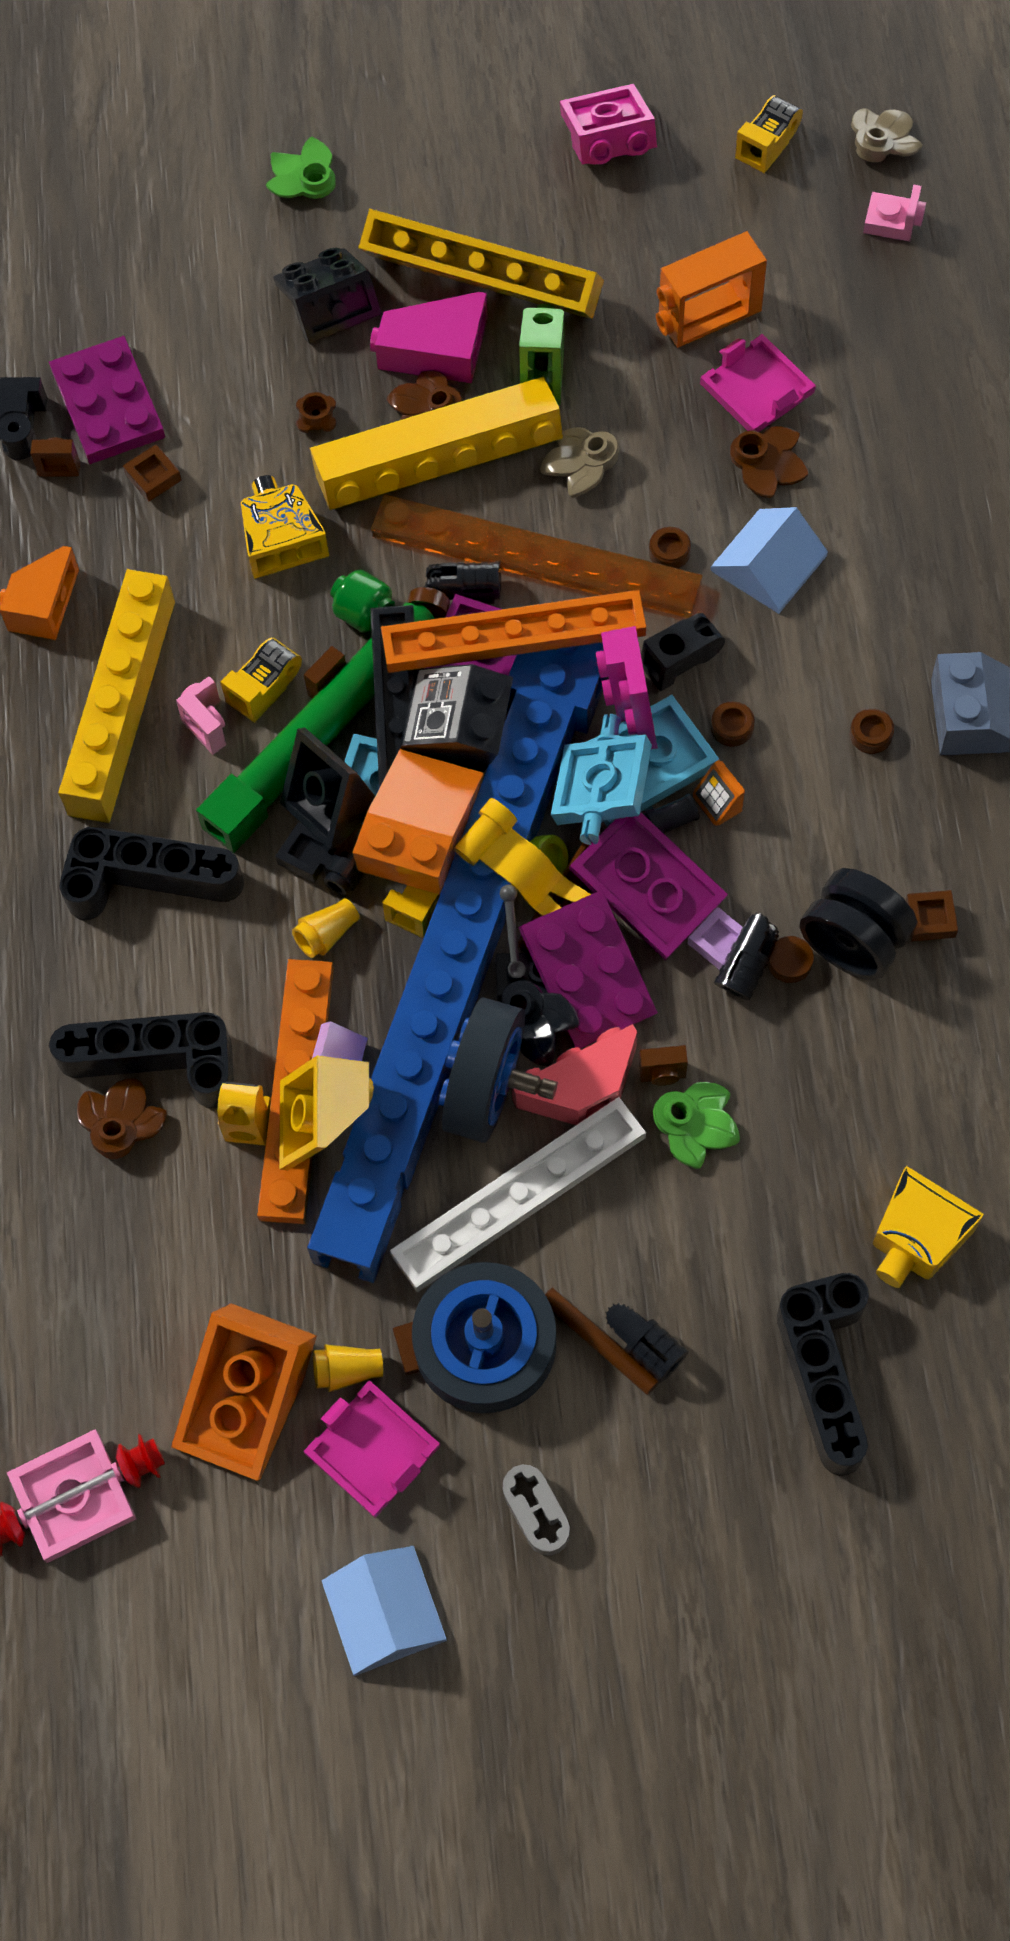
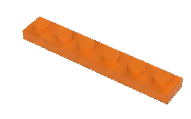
[381,590,646,673]
[257,959,334,1224]

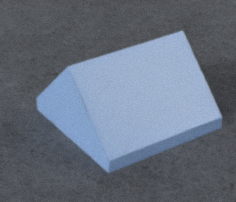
[711,507,828,614]
[321,1546,447,1676]

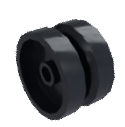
[799,868,918,981]

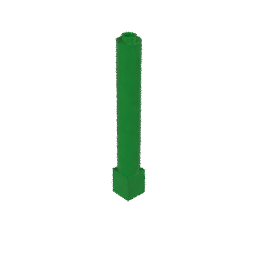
[196,602,434,853]

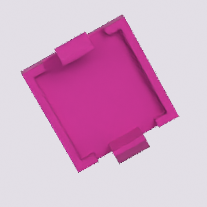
[700,334,816,432]
[303,1380,441,1518]

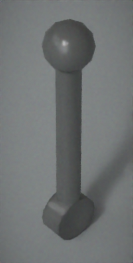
[499,884,526,978]

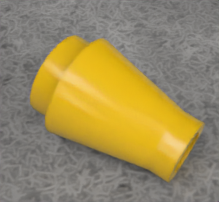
[292,898,360,958]
[313,1344,383,1392]

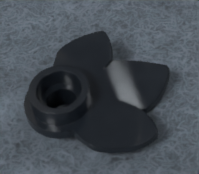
[500,980,580,1066]

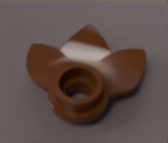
[387,370,463,420]
[730,426,809,498]
[77,1078,167,1159]

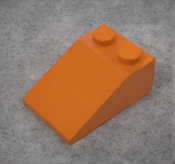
[353,749,484,895]
[171,1303,317,1481]

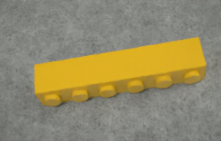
[358,208,604,319]
[310,376,563,510]
[58,569,175,823]

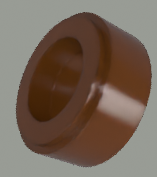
[649,527,691,570]
[407,587,450,619]
[711,701,755,747]
[850,709,894,754]
[768,936,814,983]

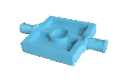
[551,714,652,845]

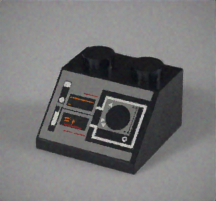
[400,664,513,773]

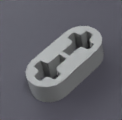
[503,1464,570,1555]

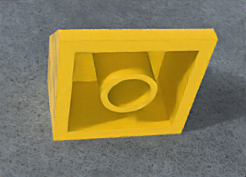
[279,1055,374,1171]

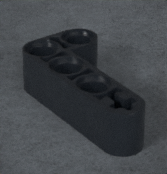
[59,827,244,920]
[49,1012,234,1109]
[777,1273,869,1476]

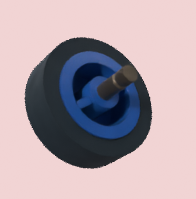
[439,997,558,1143]
[412,1262,557,1413]

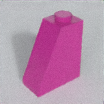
[370,292,488,383]

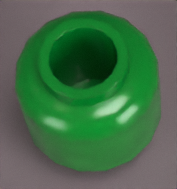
[330,570,395,633]

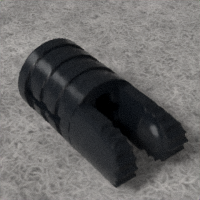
[424,561,501,600]
[713,912,779,1001]
[605,1303,689,1383]

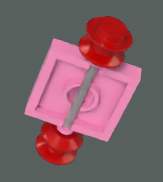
[0,1429,165,1563]

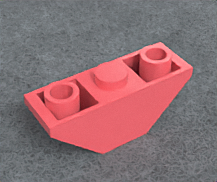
[512,1024,637,1125]

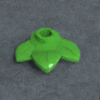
[266,137,336,199]
[653,1082,740,1169]

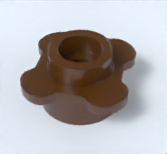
[296,392,336,433]

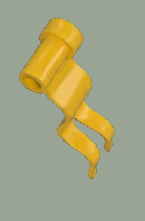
[453,798,617,921]

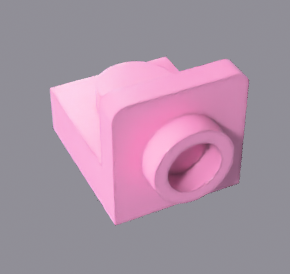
[863,185,926,242]
[176,677,226,755]

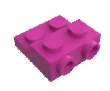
[560,84,657,165]
[596,626,658,750]

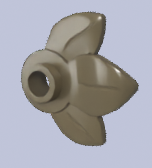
[851,108,923,162]
[540,427,620,498]

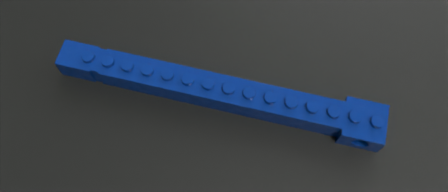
[307,642,608,1283]

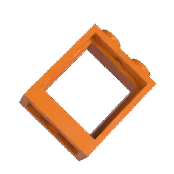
[656,231,767,348]

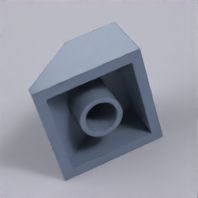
[931,652,1010,755]

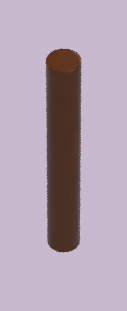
[545,1287,659,1395]

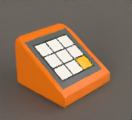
[693,760,745,826]

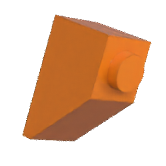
[0,546,79,640]

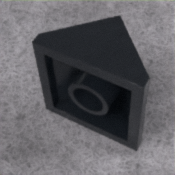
[280,727,375,849]

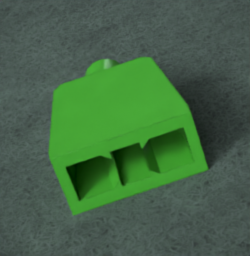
[519,303,564,405]

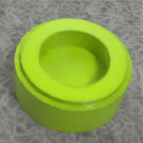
[530,835,568,874]

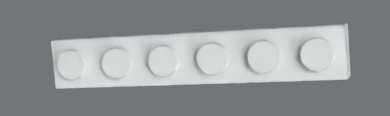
[390,1097,646,1292]

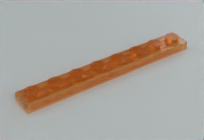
[371,494,703,618]

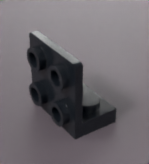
[273,247,382,344]

